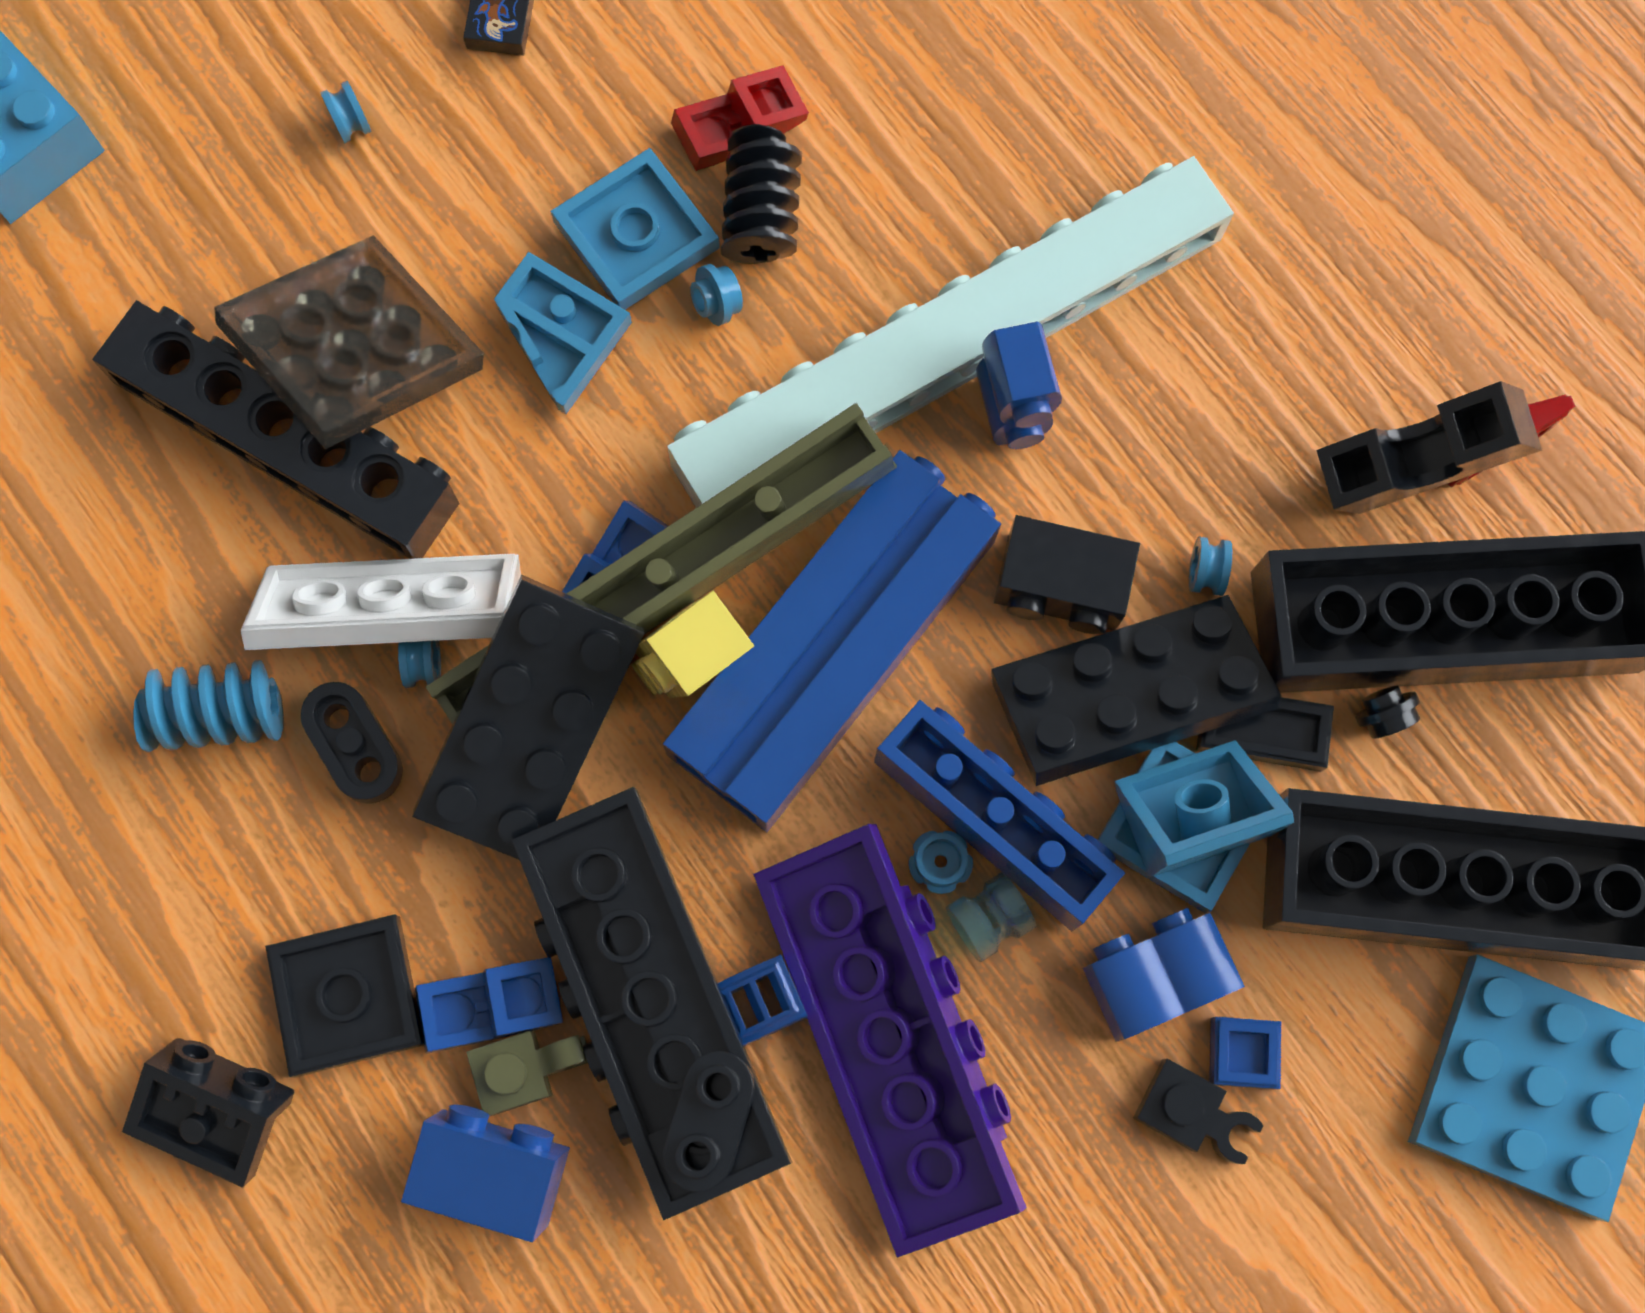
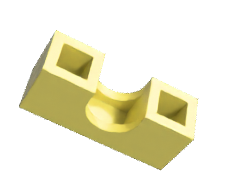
[631,590,754,699]

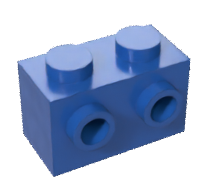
[401,1105,570,1243]

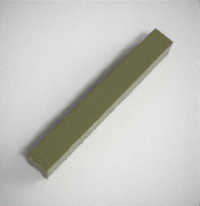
[426,403,897,724]

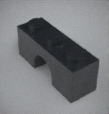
[1316,381,1542,514]

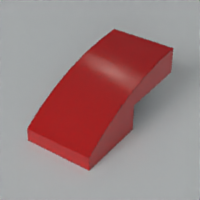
[671,65,809,171]

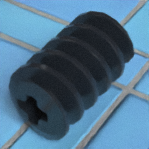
[720,124,802,264]

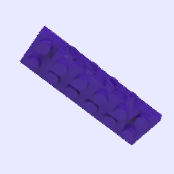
[753,824,1027,1258]

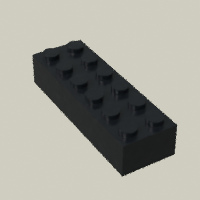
[1250,531,1645,693]
[1263,788,1645,971]

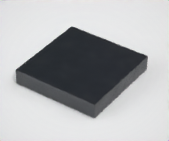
[265,914,424,1078]

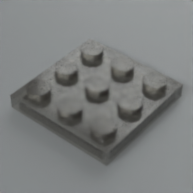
[214,235,484,449]

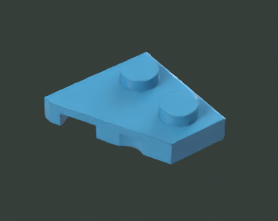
[494,252,632,415]

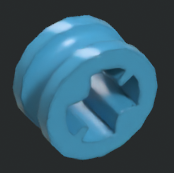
[320,81,372,144]
[1189,537,1233,596]
[398,641,441,688]

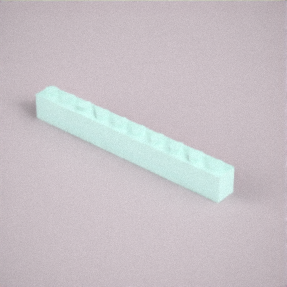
[667,156,1234,508]

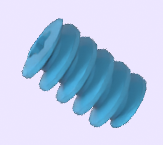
[133,660,284,752]

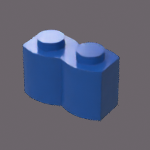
[976,321,1062,449]
[1083,908,1245,1042]

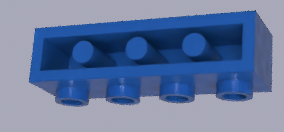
[874,700,1125,932]

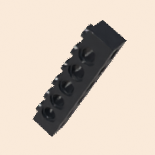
[92,300,460,559]

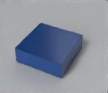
[1209,1017,1281,1089]

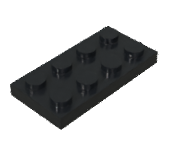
[412,574,644,860]
[991,595,1281,786]

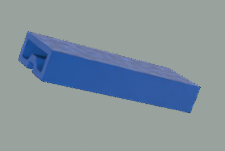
[663,450,1001,833]

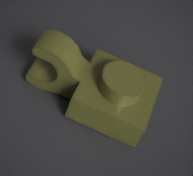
[466,1031,588,1117]

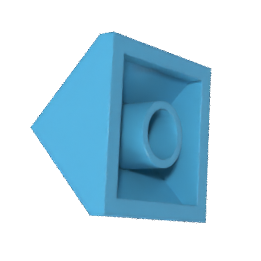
[1115,740,1294,878]

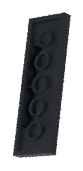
[512,787,792,1221]

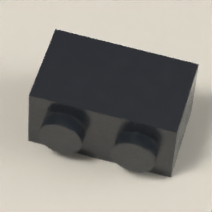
[994,515,1140,634]

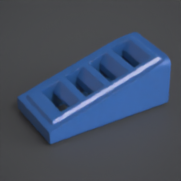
[718,954,807,1046]

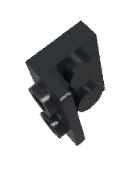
[122,1038,294,1188]

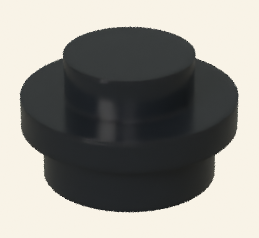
[1355,685,1420,739]

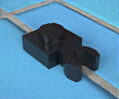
[1133,1058,1264,1164]

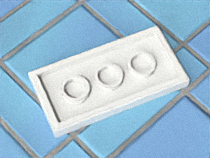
[240,553,521,650]

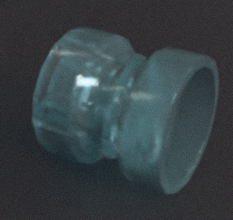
[946,872,1037,963]

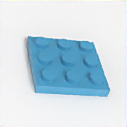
[1408,954,1645,1222]

